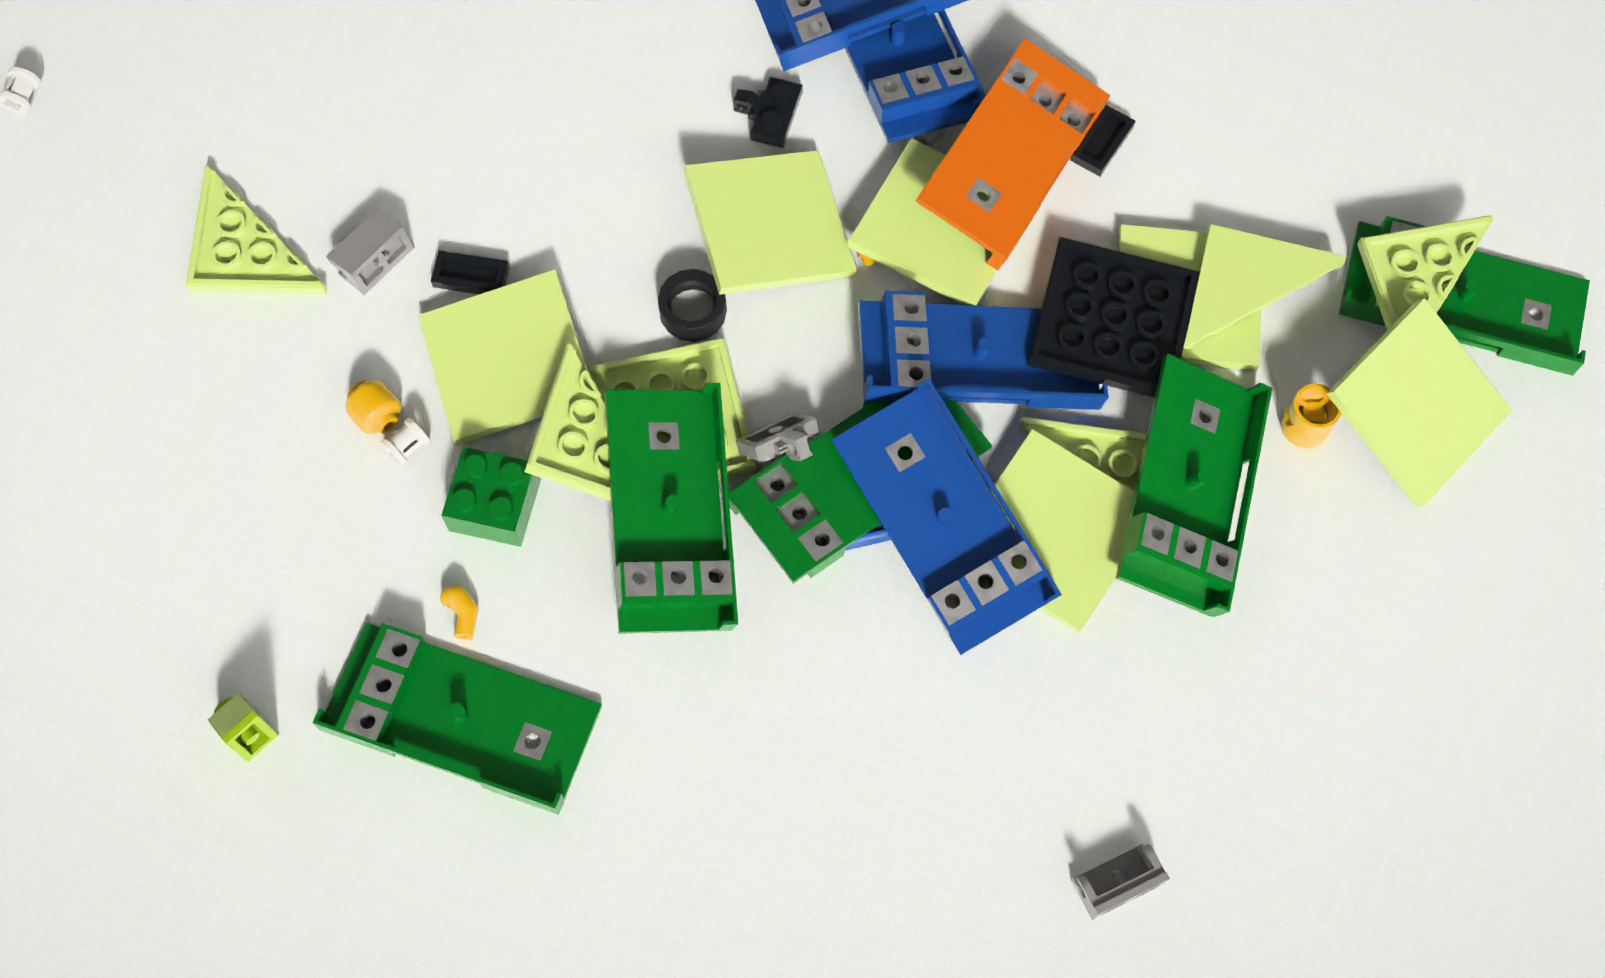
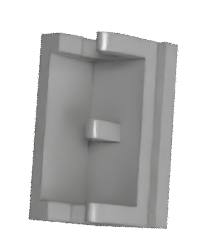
[326,209,414,295]
[1071,844,1170,920]

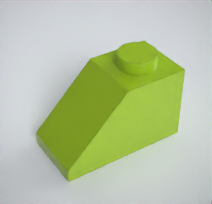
[207,693,278,762]

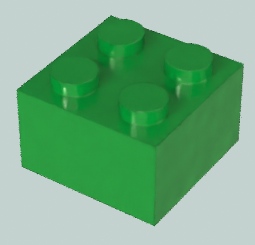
[441,447,541,547]

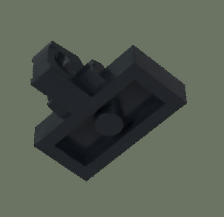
[733,77,803,149]

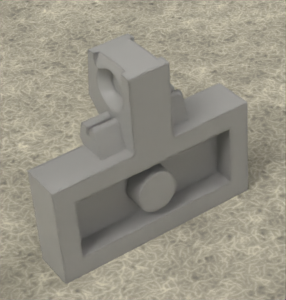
[736,412,819,462]

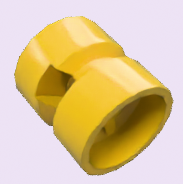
[1281,384,1342,448]

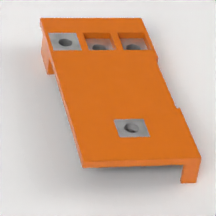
[915,38,1111,271]

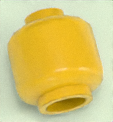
[345,380,401,434]

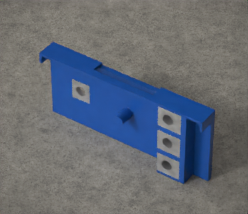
[755,0,968,71]
[845,10,986,144]
[858,291,1109,410]
[831,378,1062,655]

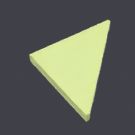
[186,166,327,294]
[1357,215,1493,331]
[1183,224,1346,349]
[524,343,611,501]
[1020,416,1147,491]

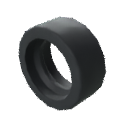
[658,269,727,342]

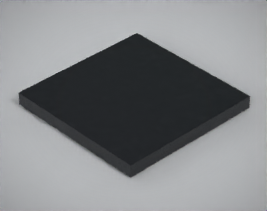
[1028,237,1200,398]

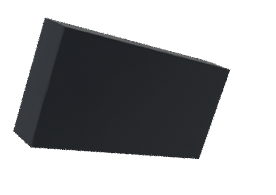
[1070,105,1136,177]
[430,250,510,294]

